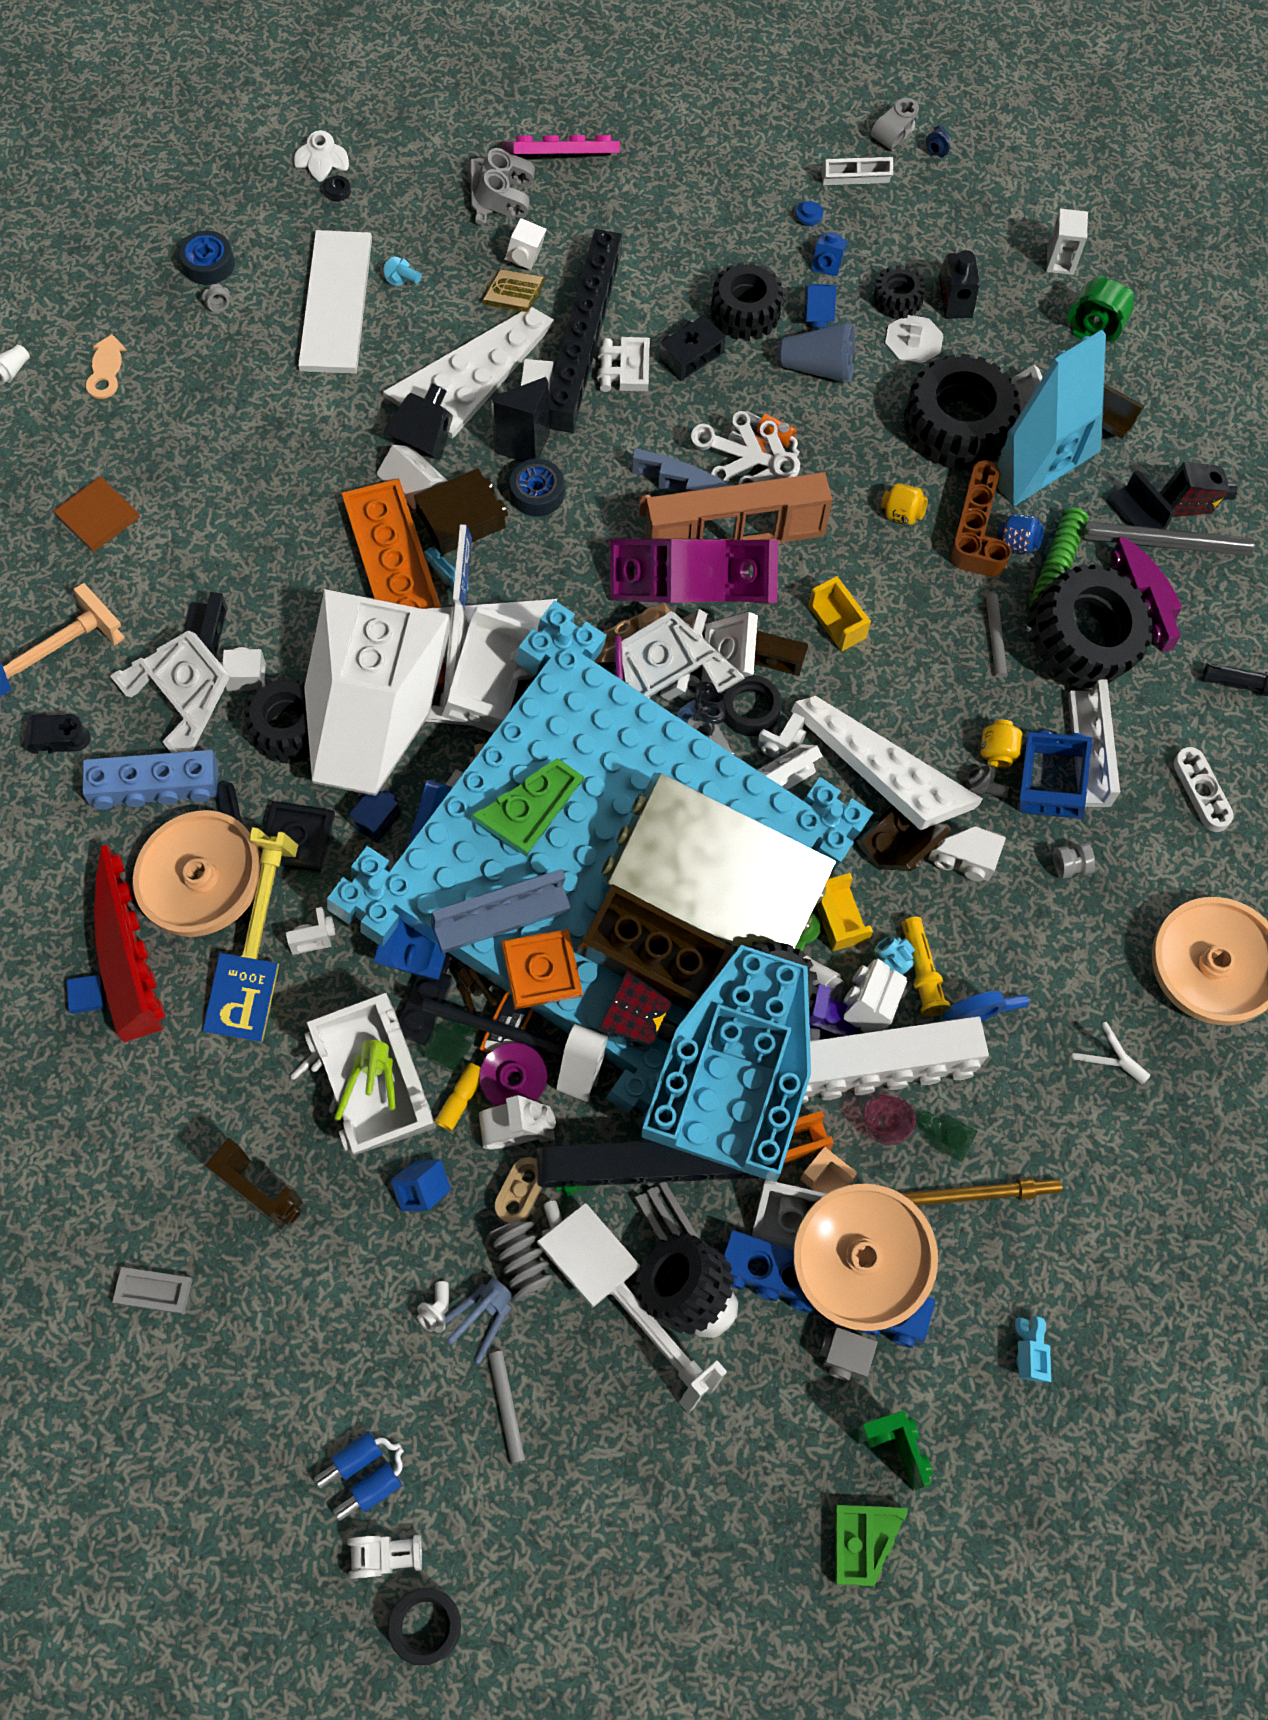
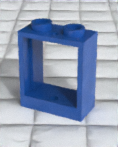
[1020,730,1093,819]

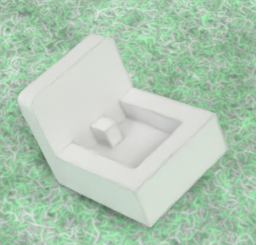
[758,713,806,758]

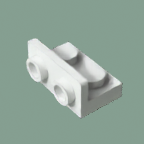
[757,744,823,790]

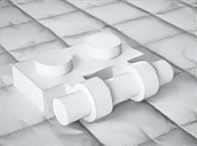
[597,337,650,392]

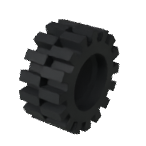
[873,265,926,319]

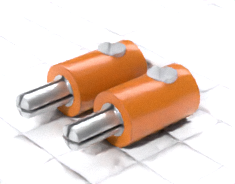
[728,411,800,456]

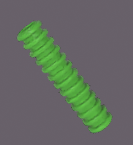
[1029,507,1089,607]

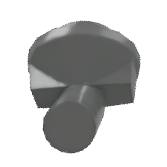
[965,766,1011,799]

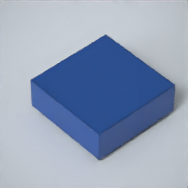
[67,974,105,1014]

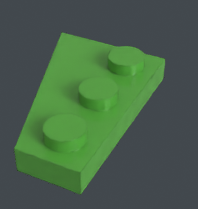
[471,758,584,857]

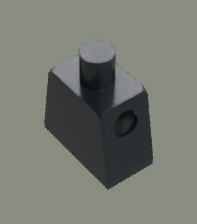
[384,383,453,460]

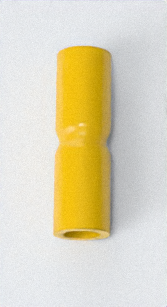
[434,1063,481,1132]

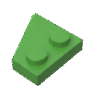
[835,1505,908,1586]

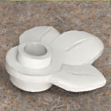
[294,130,349,182]

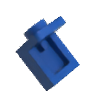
[811,232,848,276]

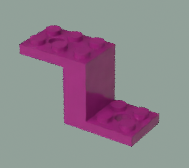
[610,539,778,603]

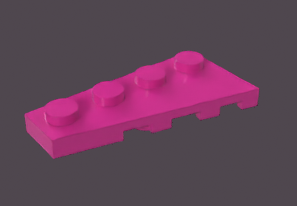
[502,135,620,154]

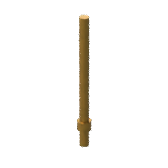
[900,1178,1062,1206]

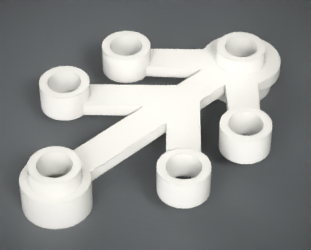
[691,411,800,484]

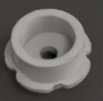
[202,284,230,312]

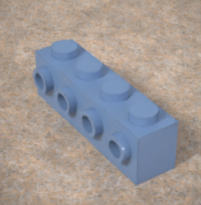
[83,750,218,810]

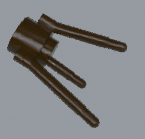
[457,965,506,1040]

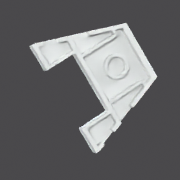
[621,611,745,699]
[110,631,231,753]

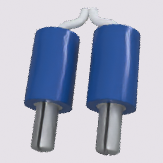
[314,1431,404,1521]

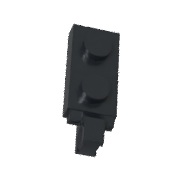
[398,955,452,1046]

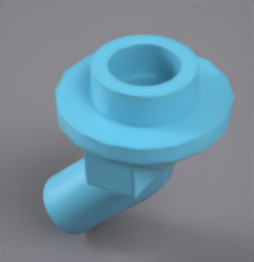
[383,257,422,286]

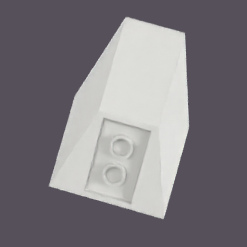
[304,589,450,796]

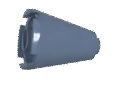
[776,323,855,382]

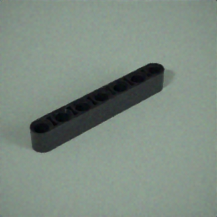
[536,1141,760,1188]

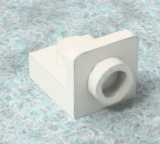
[286,907,336,955]

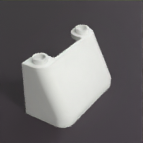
[305,993,436,1155]

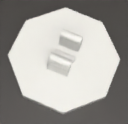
[885,315,943,364]

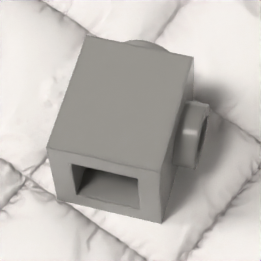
[819,1327,878,1381]

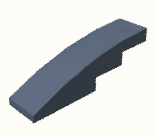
[632,448,731,493]

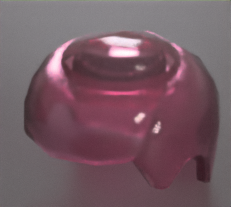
[863,1094,916,1146]

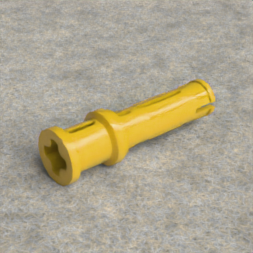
[901,917,951,1017]

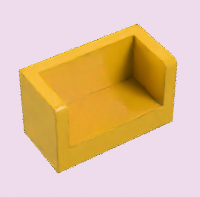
[808,576,871,652]
[815,873,873,951]

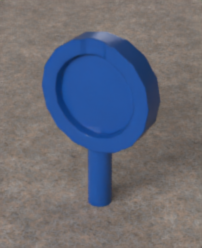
[942,991,1029,1022]

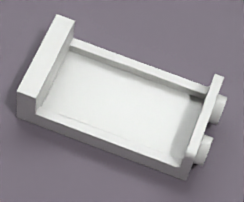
[442,607,535,733]

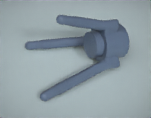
[445,1278,513,1364]

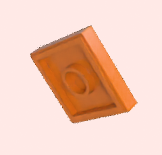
[501,929,583,1009]

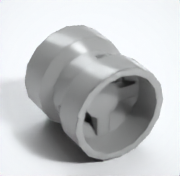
[1053,843,1095,879]

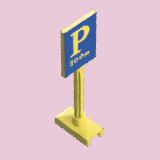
[203,827,298,1042]

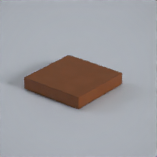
[54,476,140,552]

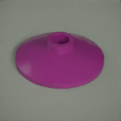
[479,1043,547,1106]

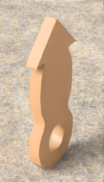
[86,334,127,399]

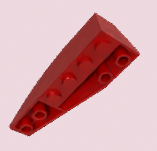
[94,844,166,1043]

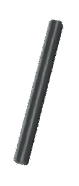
[1083,521,1256,556]

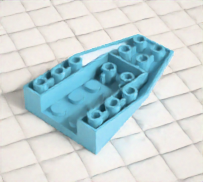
[996,330,1106,506]
[641,945,811,1183]

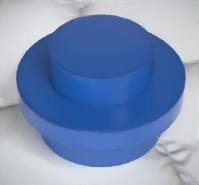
[796,201,823,226]

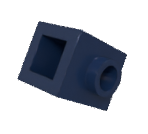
[349,790,401,843]

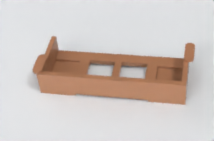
[639,472,833,544]

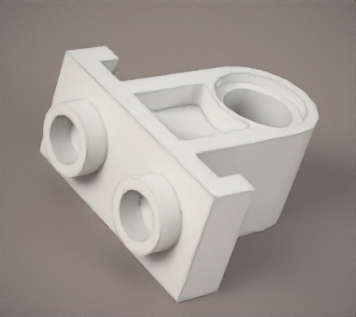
[479,1095,556,1150]

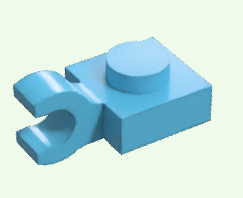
[1015,1316,1051,1383]

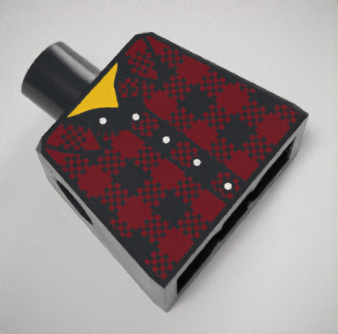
[938,250,980,319]
[1160,462,1237,517]
[597,971,679,1052]

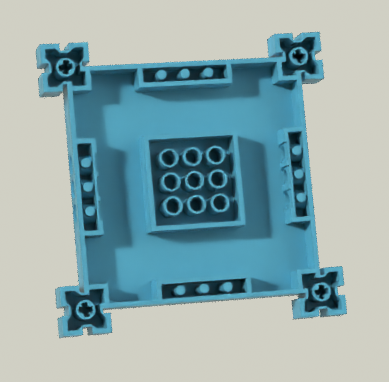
[327,600,873,1125]

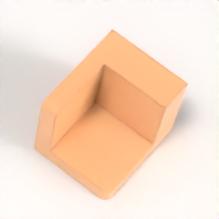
[800,1147,857,1194]

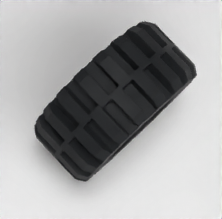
[904,354,1020,469]
[1027,564,1153,688]

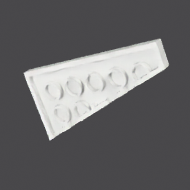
[383,306,554,439]

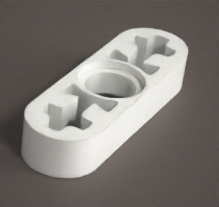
[1174,747,1233,832]

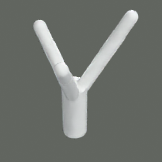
[1071,1022,1150,1085]

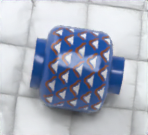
[997,513,1044,555]

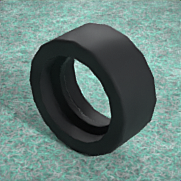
[724,675,781,736]
[388,1588,461,1665]

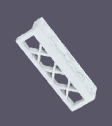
[1068,679,1120,807]

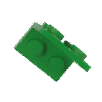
[853,1410,933,1491]

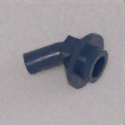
[926,125,950,158]

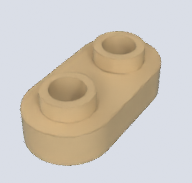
[495,1157,542,1224]

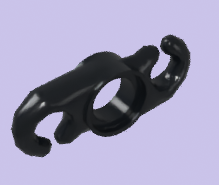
[694,682,725,724]

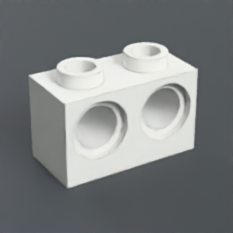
[1046,209,1088,275]

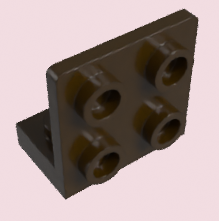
[855,805,952,871]

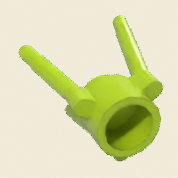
[334,1040,396,1121]

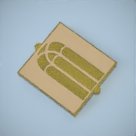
[483,269,545,312]

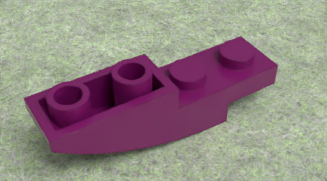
[1110,537,1182,652]

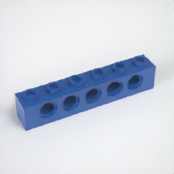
[724,1230,936,1348]

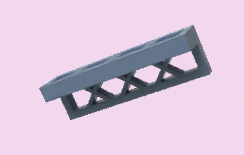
[430,869,571,954]

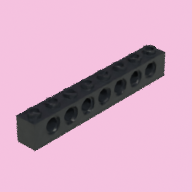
[549,229,622,434]

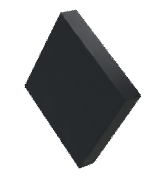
[260,801,335,872]

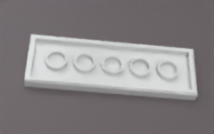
[298,230,372,374]

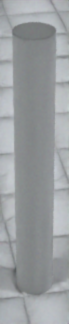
[986,593,1008,677]
[489,1351,525,1464]

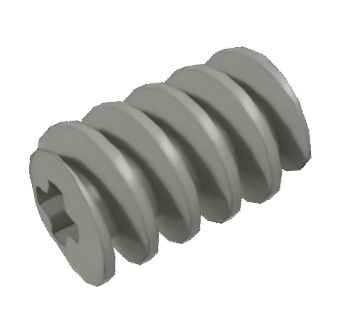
[489,1221,554,1301]

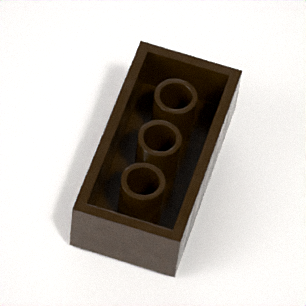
[576,884,734,1012]

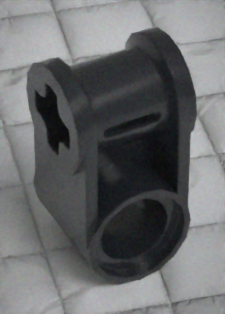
[25,714,91,754]

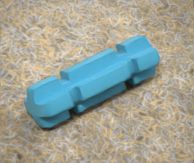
[423,547,469,592]

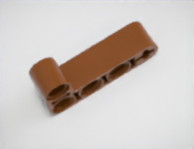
[950,460,1011,577]

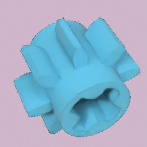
[874,936,915,975]

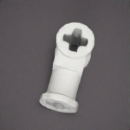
[347,1534,422,1579]

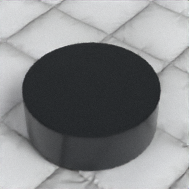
[323,175,351,202]

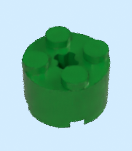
[1067,275,1134,344]

